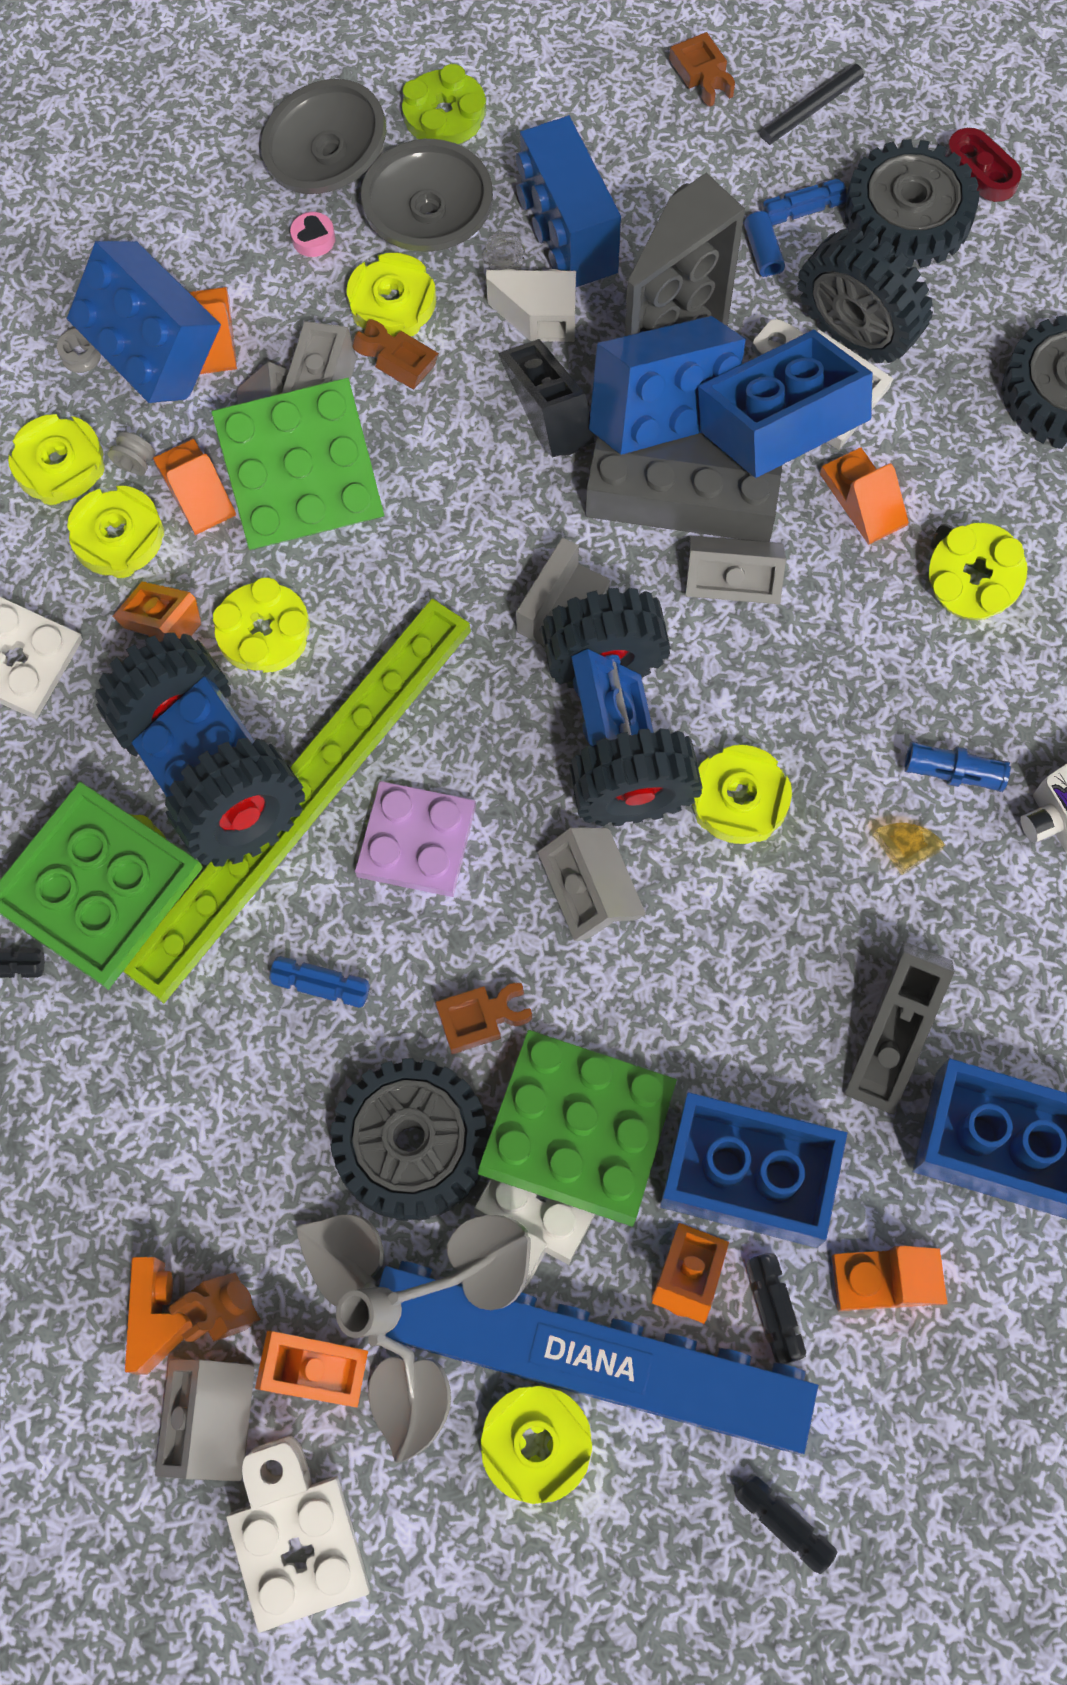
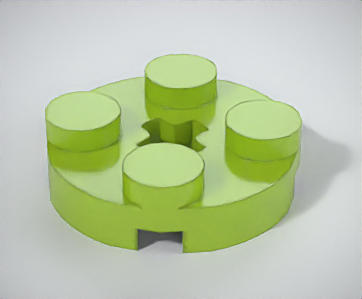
[402,64,486,144]

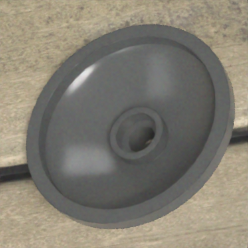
[261,79,386,194]
[361,139,493,252]

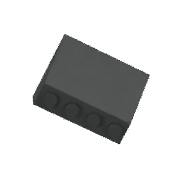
[624,172,745,336]
[586,433,782,542]

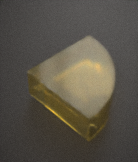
[873,823,946,875]

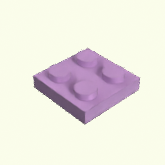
[355,781,476,897]

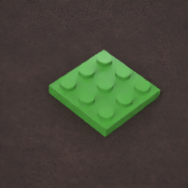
[211,377,385,551]
[0,782,203,990]
[478,1030,677,1227]

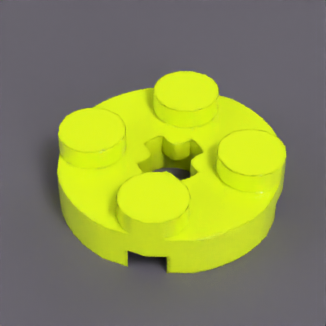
[347,253,436,337]
[8,414,105,505]
[67,486,164,578]
[929,523,1028,620]
[213,577,310,673]
[692,745,792,844]
[481,1386,592,1504]

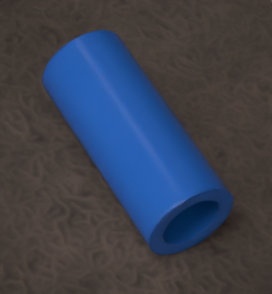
[744,211,785,277]

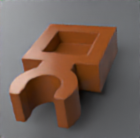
[669,32,735,107]
[352,319,439,390]
[435,983,532,1055]
[169,1272,261,1342]

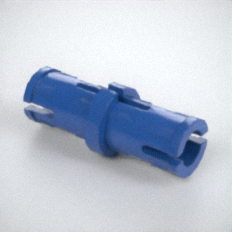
[904,741,1011,792]

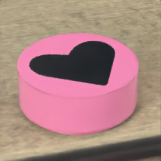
[290,212,335,257]

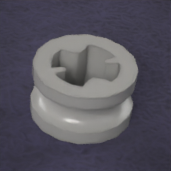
[56,328,101,373]
[108,432,156,476]

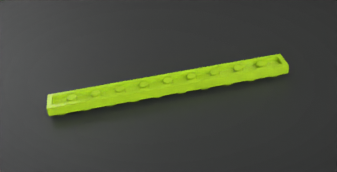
[123,598,471,1004]

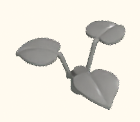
[296,1214,531,1463]

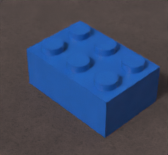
[515,115,621,287]
[66,241,221,403]
[589,316,746,455]
[698,329,873,478]
[912,1058,1067,1219]
[660,1092,848,1248]

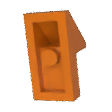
[189,287,237,374]
[153,438,236,535]
[820,447,909,545]
[112,582,201,642]
[652,1223,729,1324]
[832,1246,948,1311]
[125,1257,192,1375]
[255,1331,368,1408]

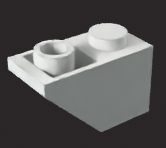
[486,269,576,342]

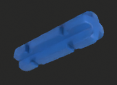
[762,179,847,226]
[269,956,370,1008]

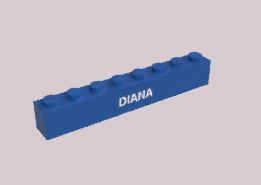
[379,1261,819,1455]

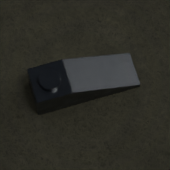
[499,339,595,458]

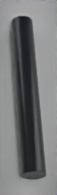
[760,63,864,145]

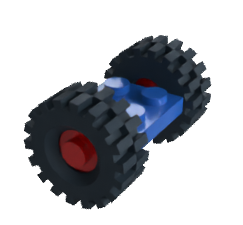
[541,588,703,826]
[95,633,305,867]

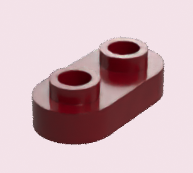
[945,128,1022,202]

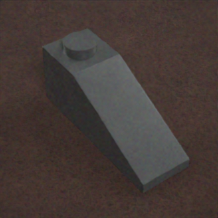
[845,941,955,1115]

